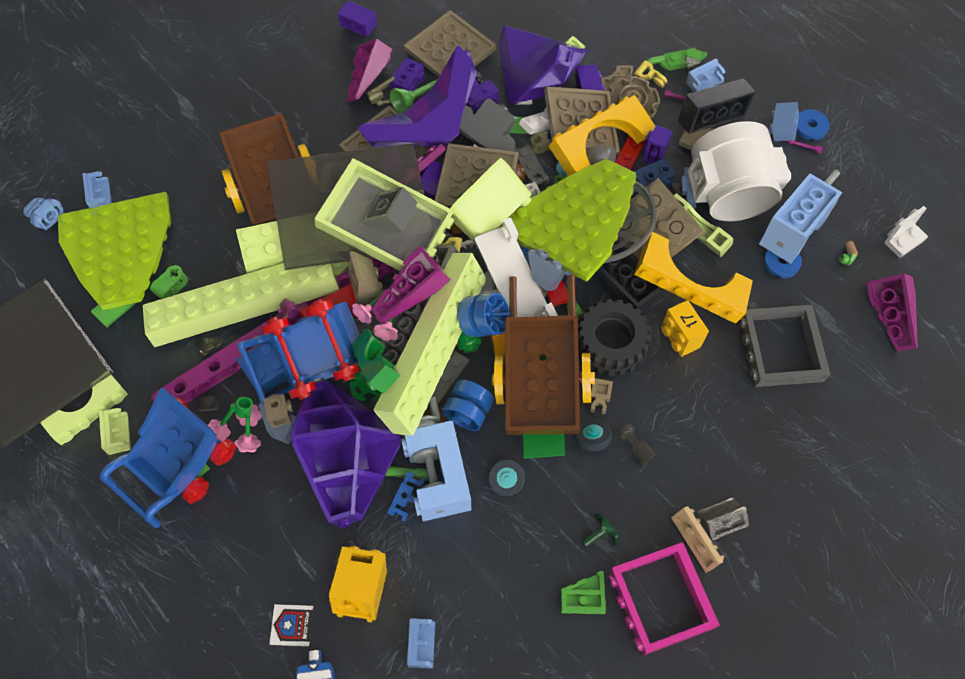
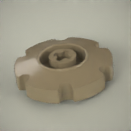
[608,76,660,120]

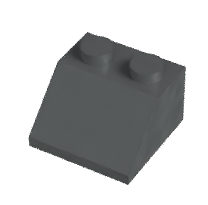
[362,187,418,234]

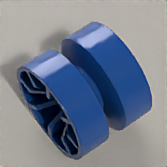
[458,293,510,337]
[442,380,494,431]

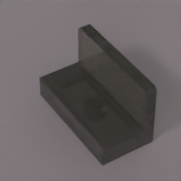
[698,498,749,540]

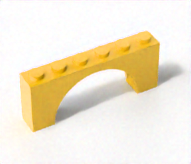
[549,95,655,176]
[634,232,752,324]

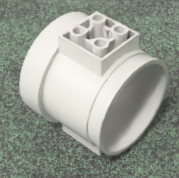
[687,122,791,221]

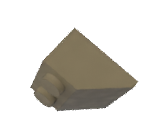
[349,251,383,305]

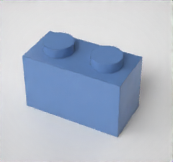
[770,102,799,141]

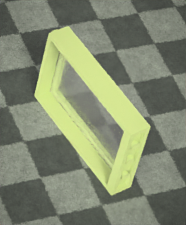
[315,159,455,271]

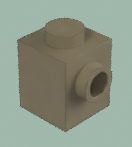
[263,394,293,428]

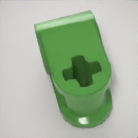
[150,265,188,299]

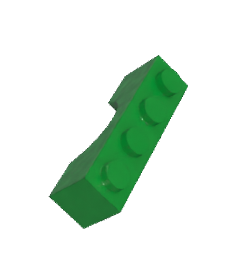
[351,328,400,394]

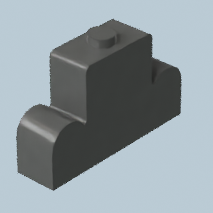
[459,98,516,152]

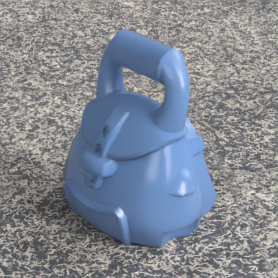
[23,198,64,230]

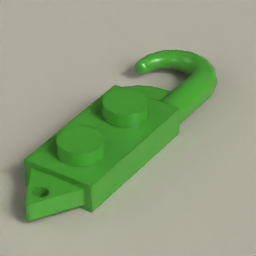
[646,48,708,72]

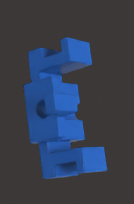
[387,472,425,521]

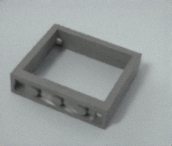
[739,305,830,387]

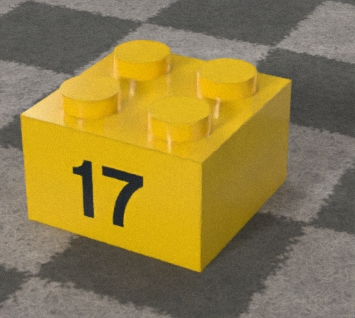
[661,300,709,357]

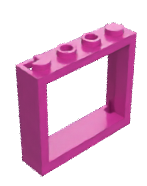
[609,542,720,656]

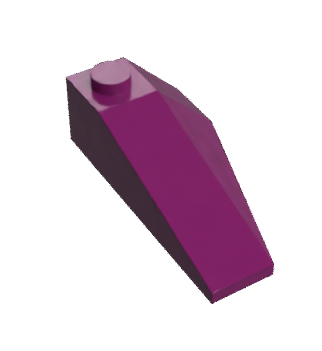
[347,39,392,102]
[371,245,451,324]
[867,273,918,351]

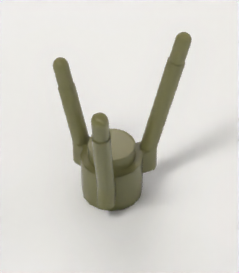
[367,77,394,106]

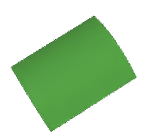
[91,303,136,328]

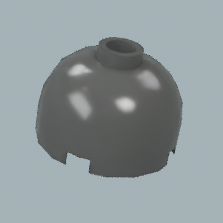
[586,145,616,165]

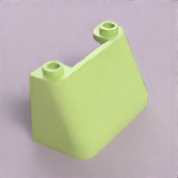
[450,158,532,244]

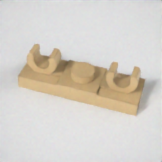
[671,506,724,573]

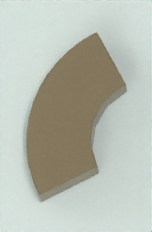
[601,65,633,91]

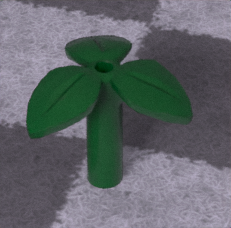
[582,513,618,547]

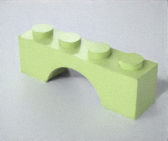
[674,193,733,257]
[40,372,128,445]

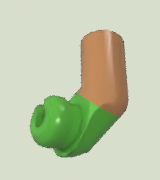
[839,241,858,266]

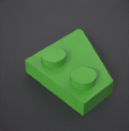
[561,571,606,614]

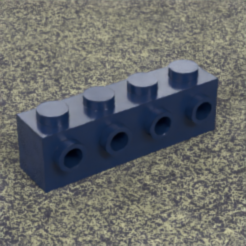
[630,158,676,200]

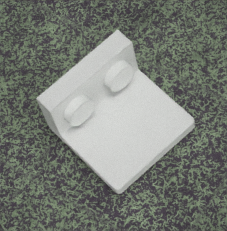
[884,206,928,258]

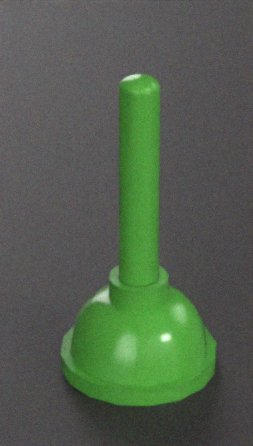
[390,79,438,114]

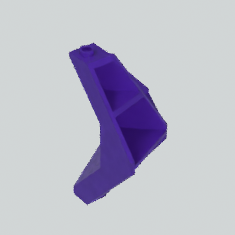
[498,25,589,104]
[358,45,477,148]
[290,380,403,528]

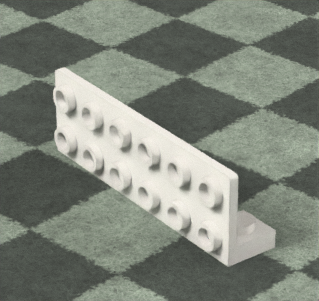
[475,217,558,317]

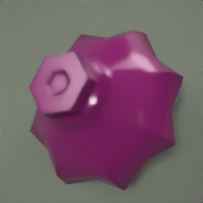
[278,299,300,323]

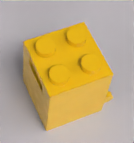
[329,546,387,623]

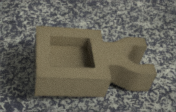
[590,378,613,414]

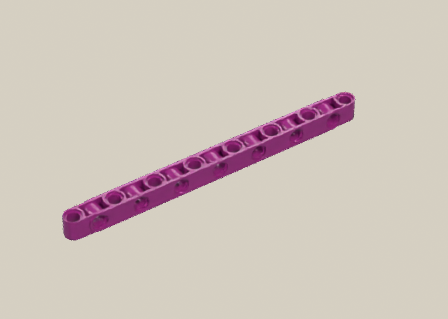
[151,245,404,403]

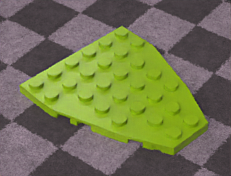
[499,159,636,282]
[58,192,171,310]

